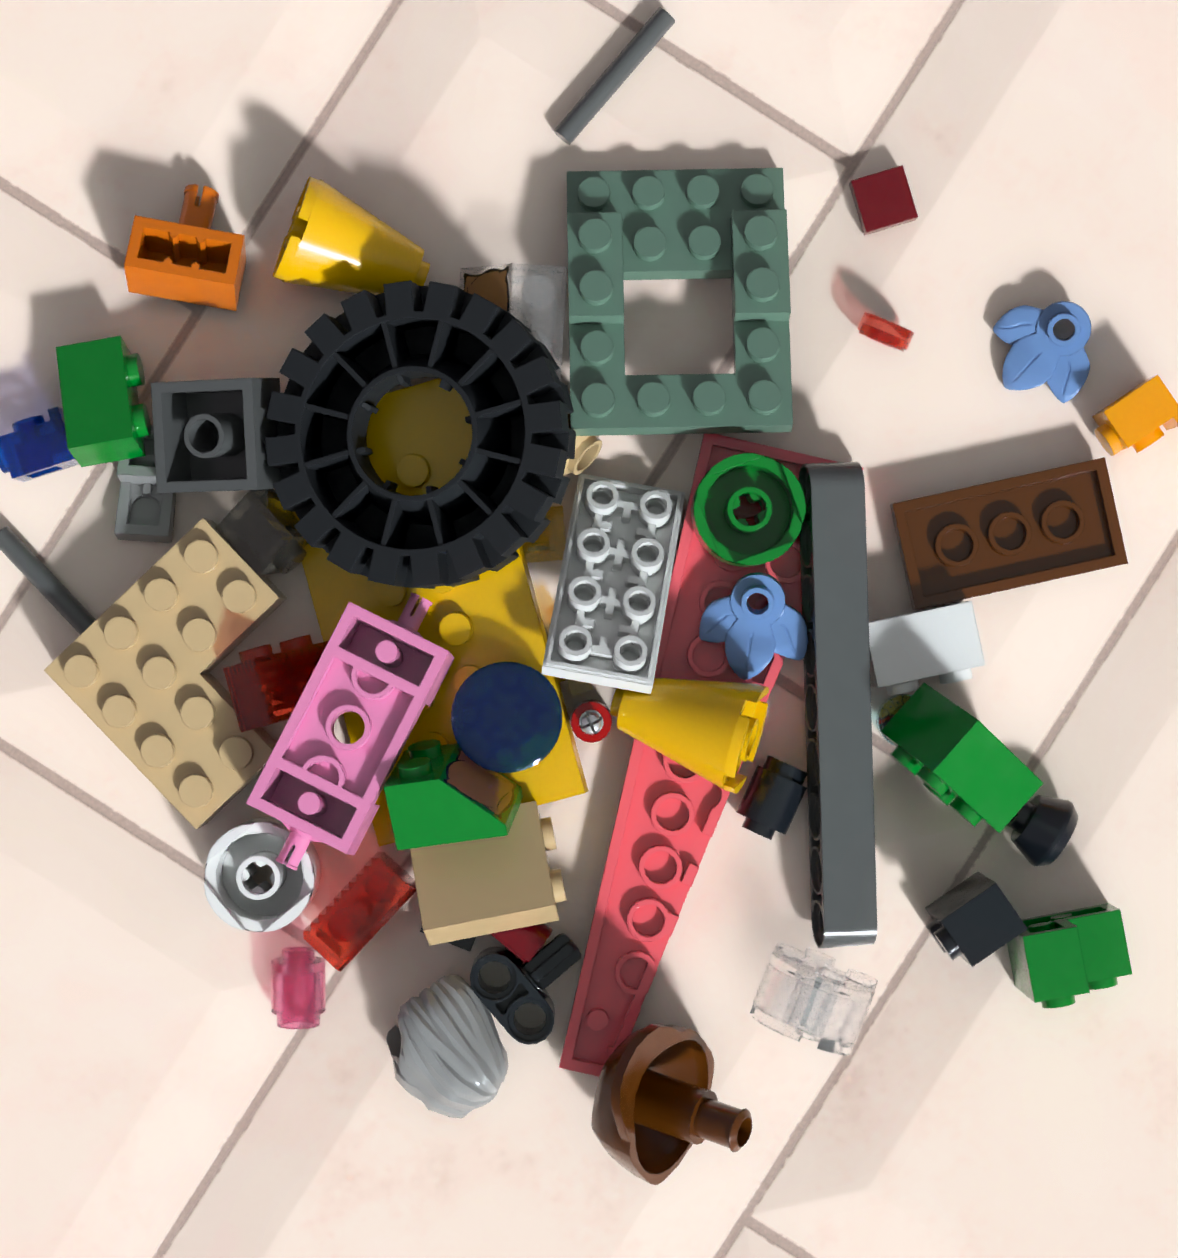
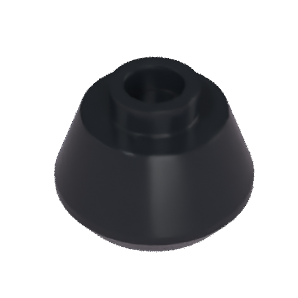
[1007,795,1078,866]

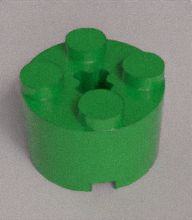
[691,453,806,567]

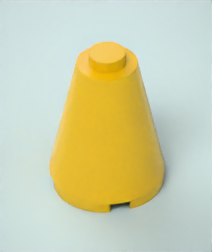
[272,176,430,295]
[610,677,769,794]

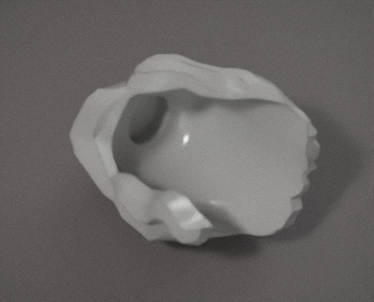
[386,974,508,1118]

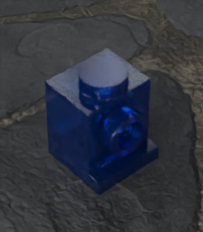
[0,406,79,482]

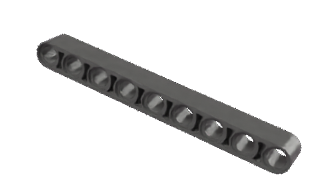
[798,462,877,948]

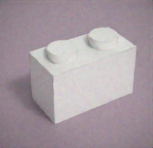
[869,601,985,696]

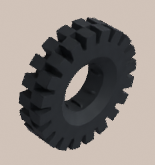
[265,280,576,589]

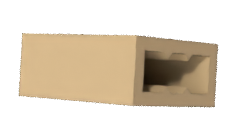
[410,801,567,946]

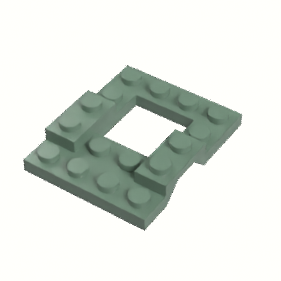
[567,168,793,436]

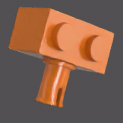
[124,184,246,311]

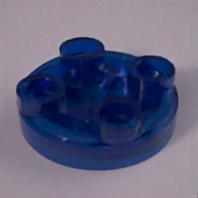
[451,661,562,773]

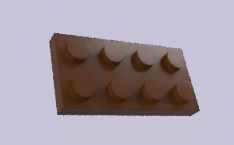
[890,457,1128,610]

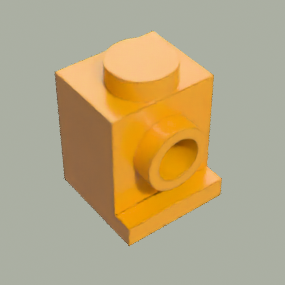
[1092,375,1178,456]

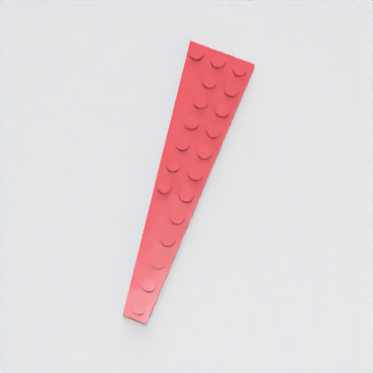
[559,434,863,1077]

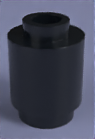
[736,755,808,840]

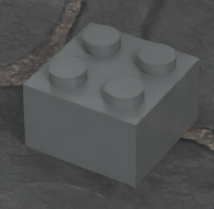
[151,378,282,493]

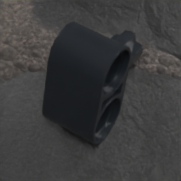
[470,933,582,1045]

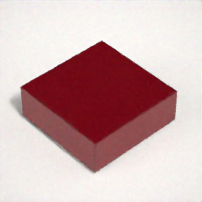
[849,165,918,236]

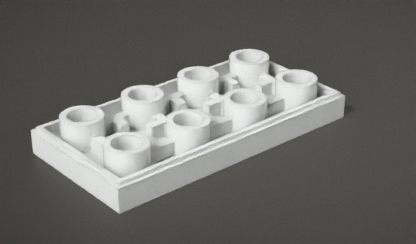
[541,473,685,694]

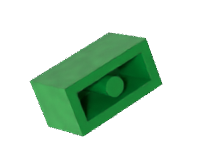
[56,336,151,467]

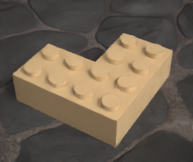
[44,518,287,829]

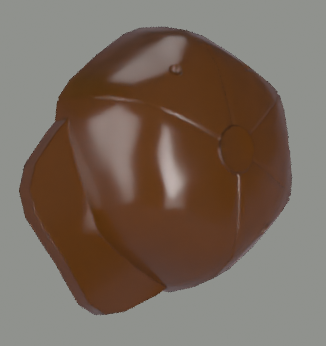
[591,1024,752,1185]

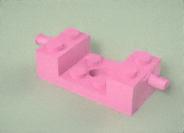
[246,592,454,871]

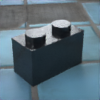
[925,872,1028,967]

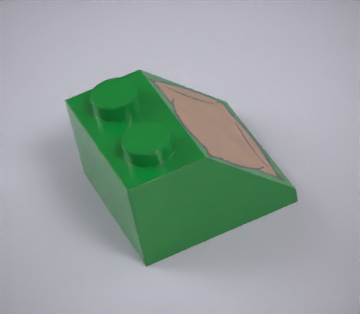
[384,739,523,850]

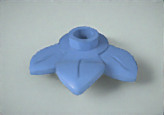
[993,301,1091,403]
[699,572,808,680]

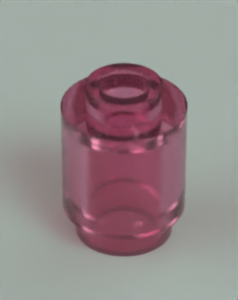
[271,947,326,1029]

